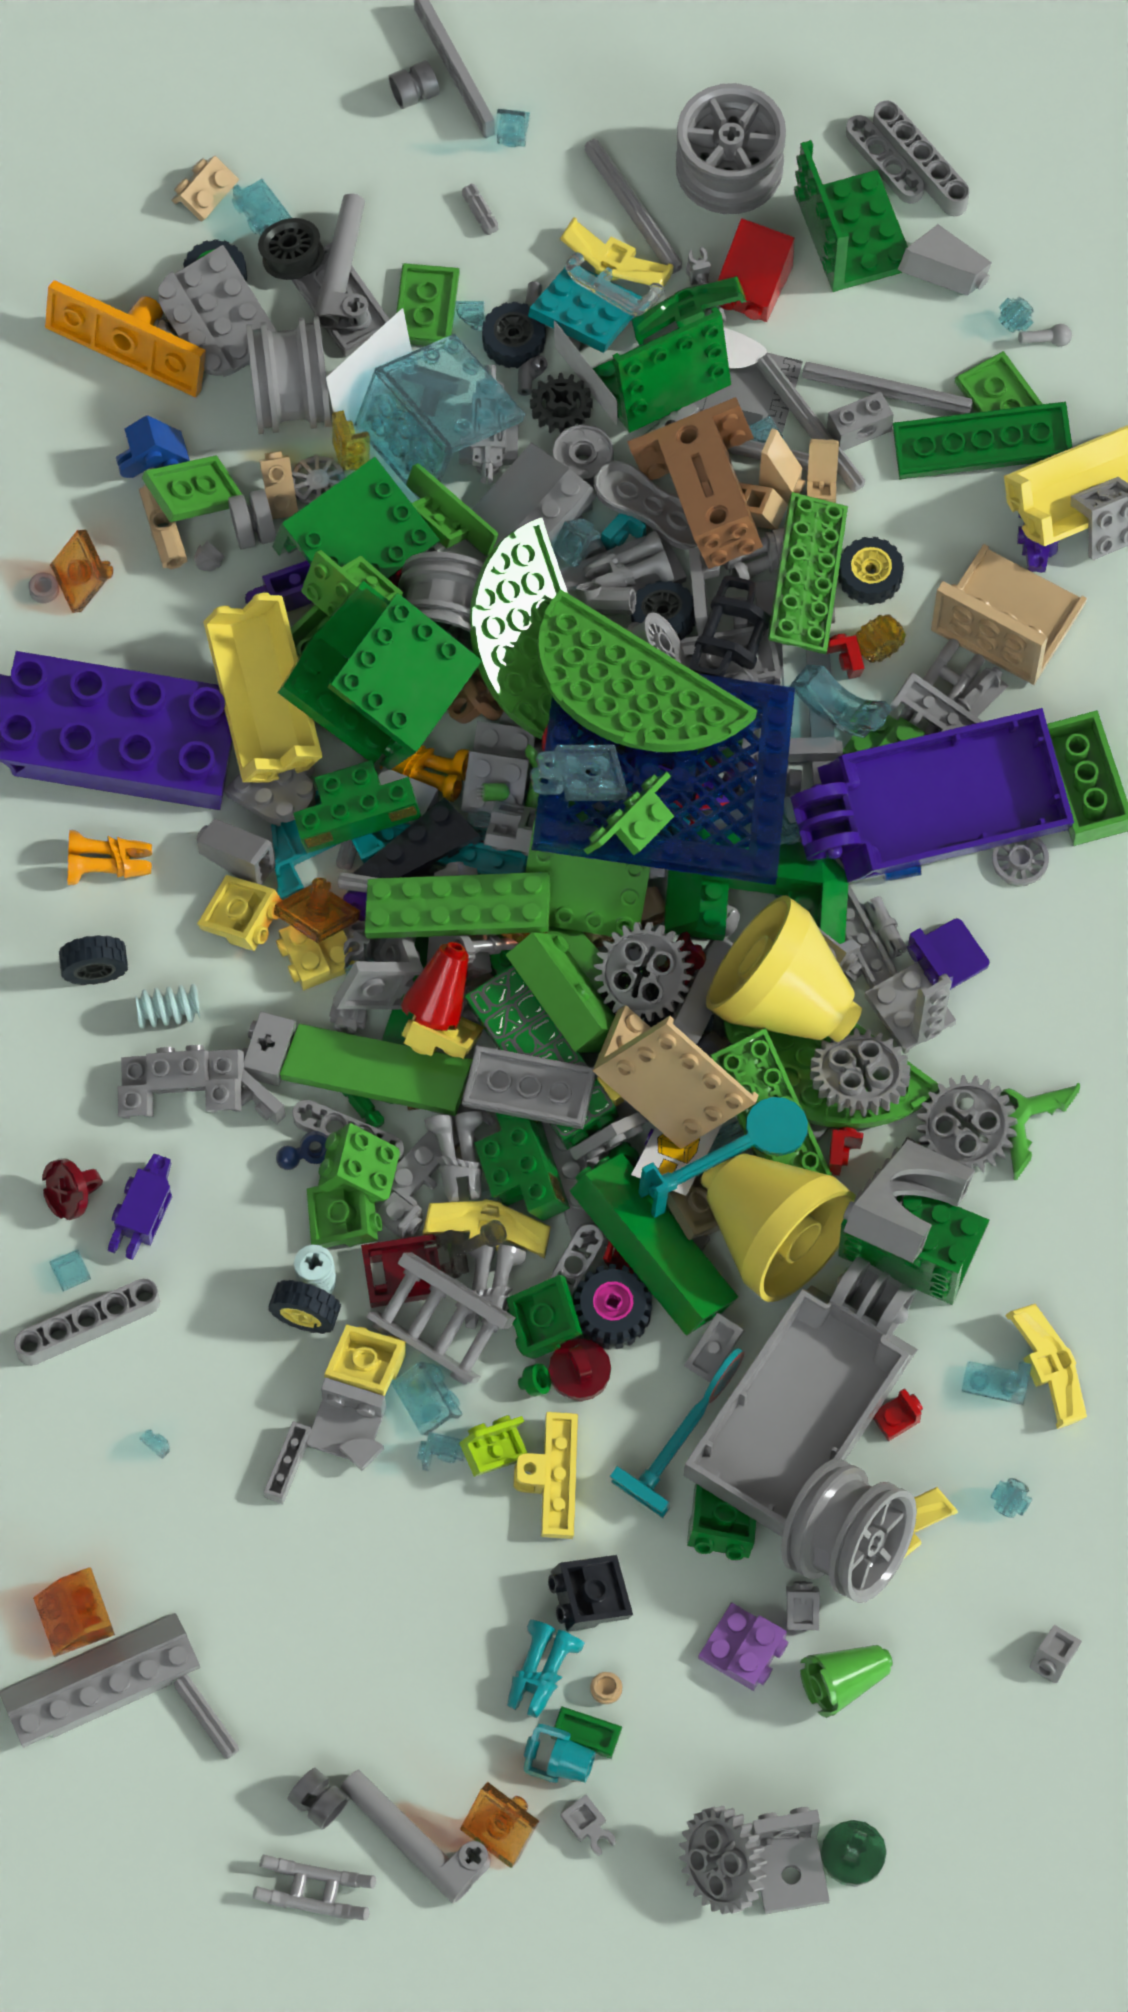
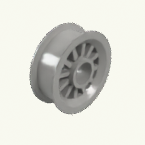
[627,613,685,665]

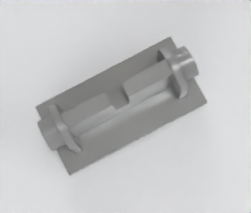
[956,667,1008,717]

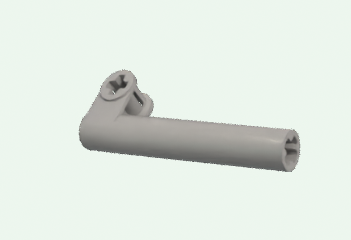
[314,194,371,331]
[341,1770,491,1904]

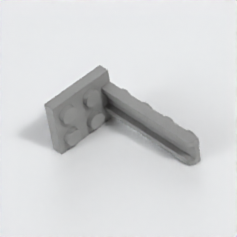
[864,963,956,1054]

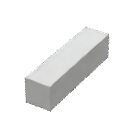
[264,1421,312,1504]

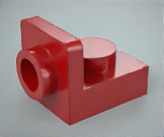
[826,633,865,679]
[828,1127,864,1176]
[873,1388,923,1442]

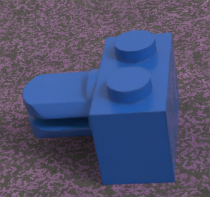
[116,415,190,478]

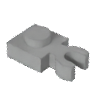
[560,1795,615,1856]

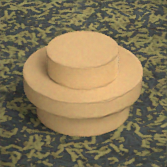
[590,1672,622,1705]

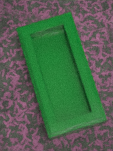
[551,1706,622,1759]

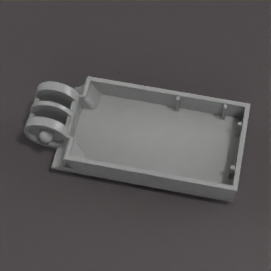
[683,1256,918,1537]

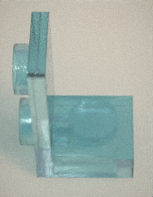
[497,109,530,147]
[961,1361,1032,1405]

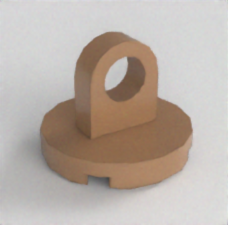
[448,667,504,724]

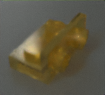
[332,410,370,471]

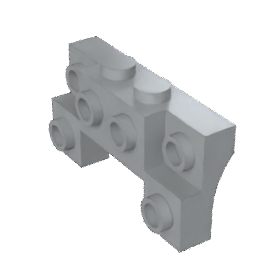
[118,1045,244,1119]

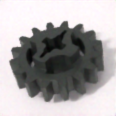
[530,373,593,434]

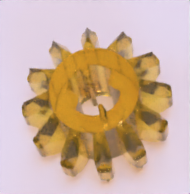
[855,614,906,663]

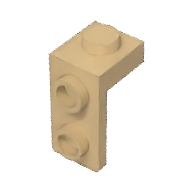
[806,439,839,503]
[259,451,298,519]

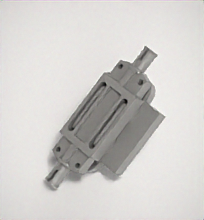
[459,365,519,484]

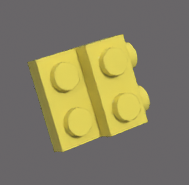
[197,875,283,951]
[276,913,355,991]
[402,1015,484,1059]
[324,1324,406,1396]

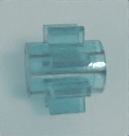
[999,297,1034,333]
[990,1478,1032,1518]

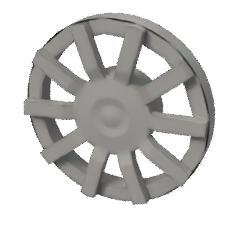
[292,455,345,505]
[992,837,1049,886]

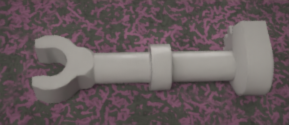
[453,933,530,964]

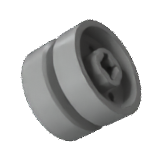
[228,489,276,550]

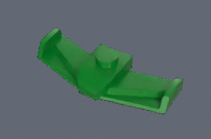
[631,276,746,346]

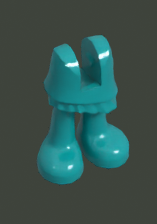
[507,1619,585,1718]

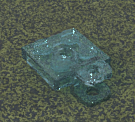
[530,745,628,801]

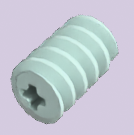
[136,984,200,1028]
[294,1245,336,1294]

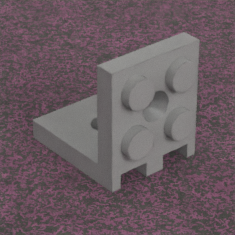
[333,937,423,1009]
[569,1076,649,1160]
[751,1807,830,1915]

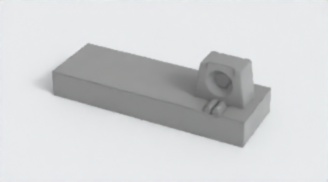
[689,547,720,636]

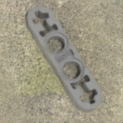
[846,115,924,204]
[292,1100,404,1164]

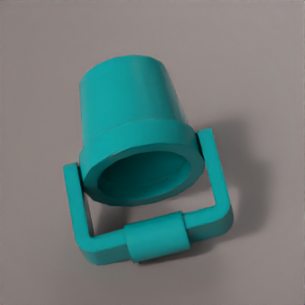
[523,1724,596,1783]

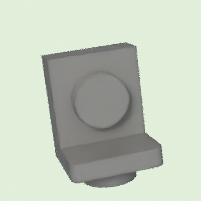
[376,1192,423,1239]
[786,1581,820,1630]
[1030,1625,1082,1683]

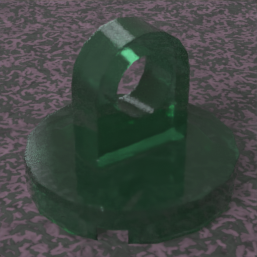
[821,1820,887,1887]

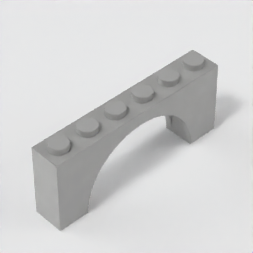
[843,1140,975,1263]

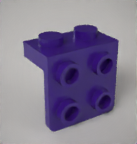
[907,918,990,990]

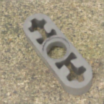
[549,1222,603,1297]

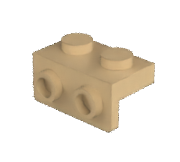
[171,156,239,221]

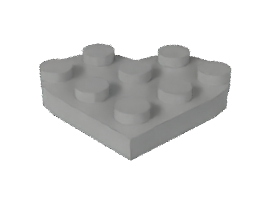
[224,766,316,826]

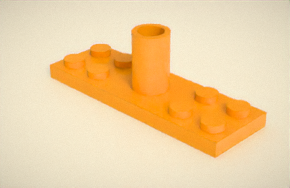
[45,280,206,398]

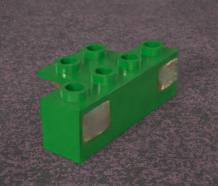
[293,760,421,853]
[475,1113,570,1221]

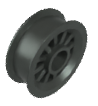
[258,218,324,280]

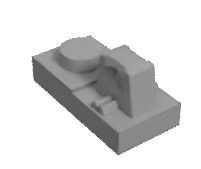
[241,1069,286,1124]
[684,1313,745,1382]

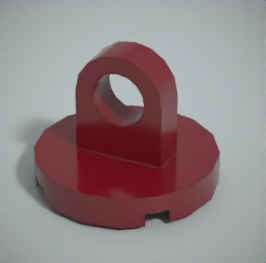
[42,1158,103,1220]
[549,1338,611,1401]

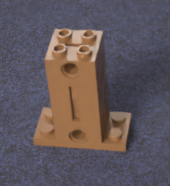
[627,397,763,569]

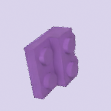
[698,1602,789,1691]

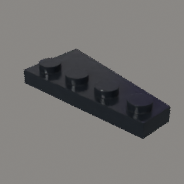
[352,797,483,878]

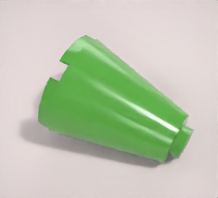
[800,1645,893,1718]

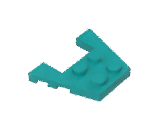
[271,790,385,903]

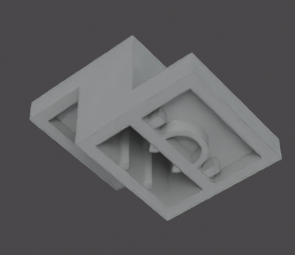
[461,721,536,815]

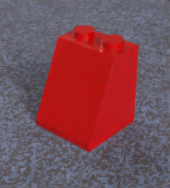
[718,218,795,322]

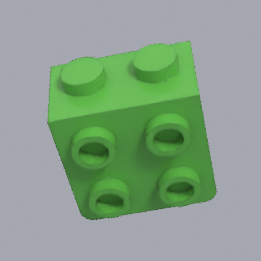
[317,1123,400,1201]

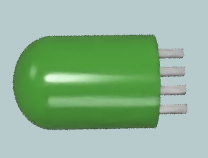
[477,783,510,801]

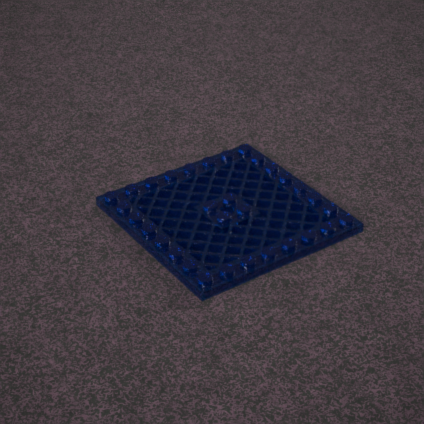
[531,674,795,885]

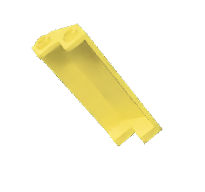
[1004,425,1128,546]
[203,593,323,783]

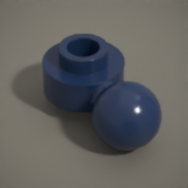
[276,1131,328,1170]

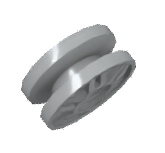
[552,424,614,489]

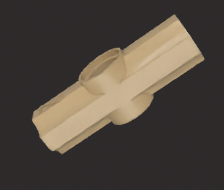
[139,485,187,570]

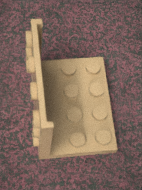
[931,544,1087,685]
[593,1005,759,1149]

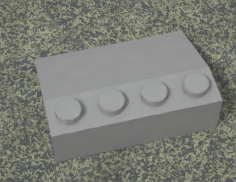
[465,443,596,558]

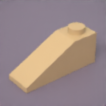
[759,428,805,504]
[739,482,788,529]

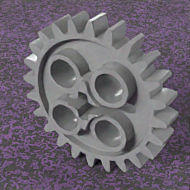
[594,922,694,1022]
[810,1028,911,1117]
[917,1075,1018,1173]
[679,1806,767,1914]

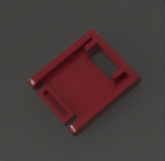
[361,1234,441,1308]

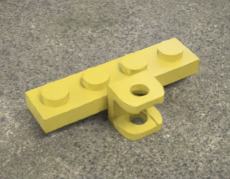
[513,1412,578,1539]

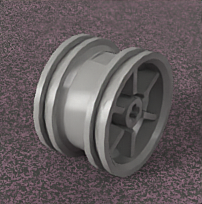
[676,83,786,214]
[246,316,331,434]
[398,551,484,653]
[781,1459,917,1603]

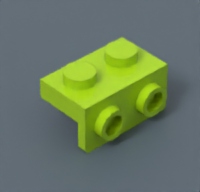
[459,1415,528,1477]

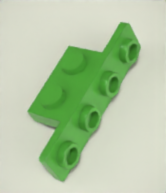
[406,463,498,556]
[584,772,674,855]

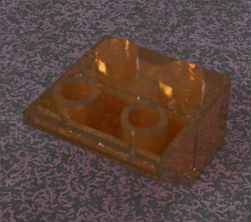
[33,1567,115,1657]

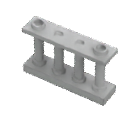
[366,1252,516,1385]

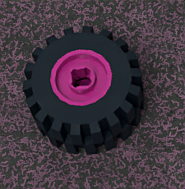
[574,1264,652,1349]

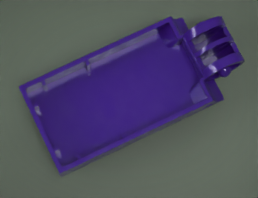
[0,651,233,810]
[790,708,1074,883]

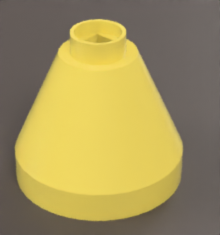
[706,896,862,1042]
[701,1154,856,1302]

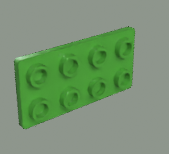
[301,550,403,617]

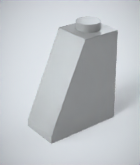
[898,224,992,296]
[197,818,275,885]

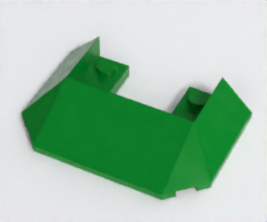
[664,829,849,944]

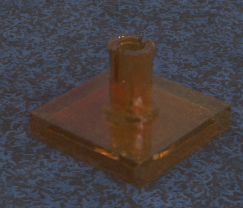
[50,530,113,613]
[274,878,360,943]
[460,1782,539,1868]

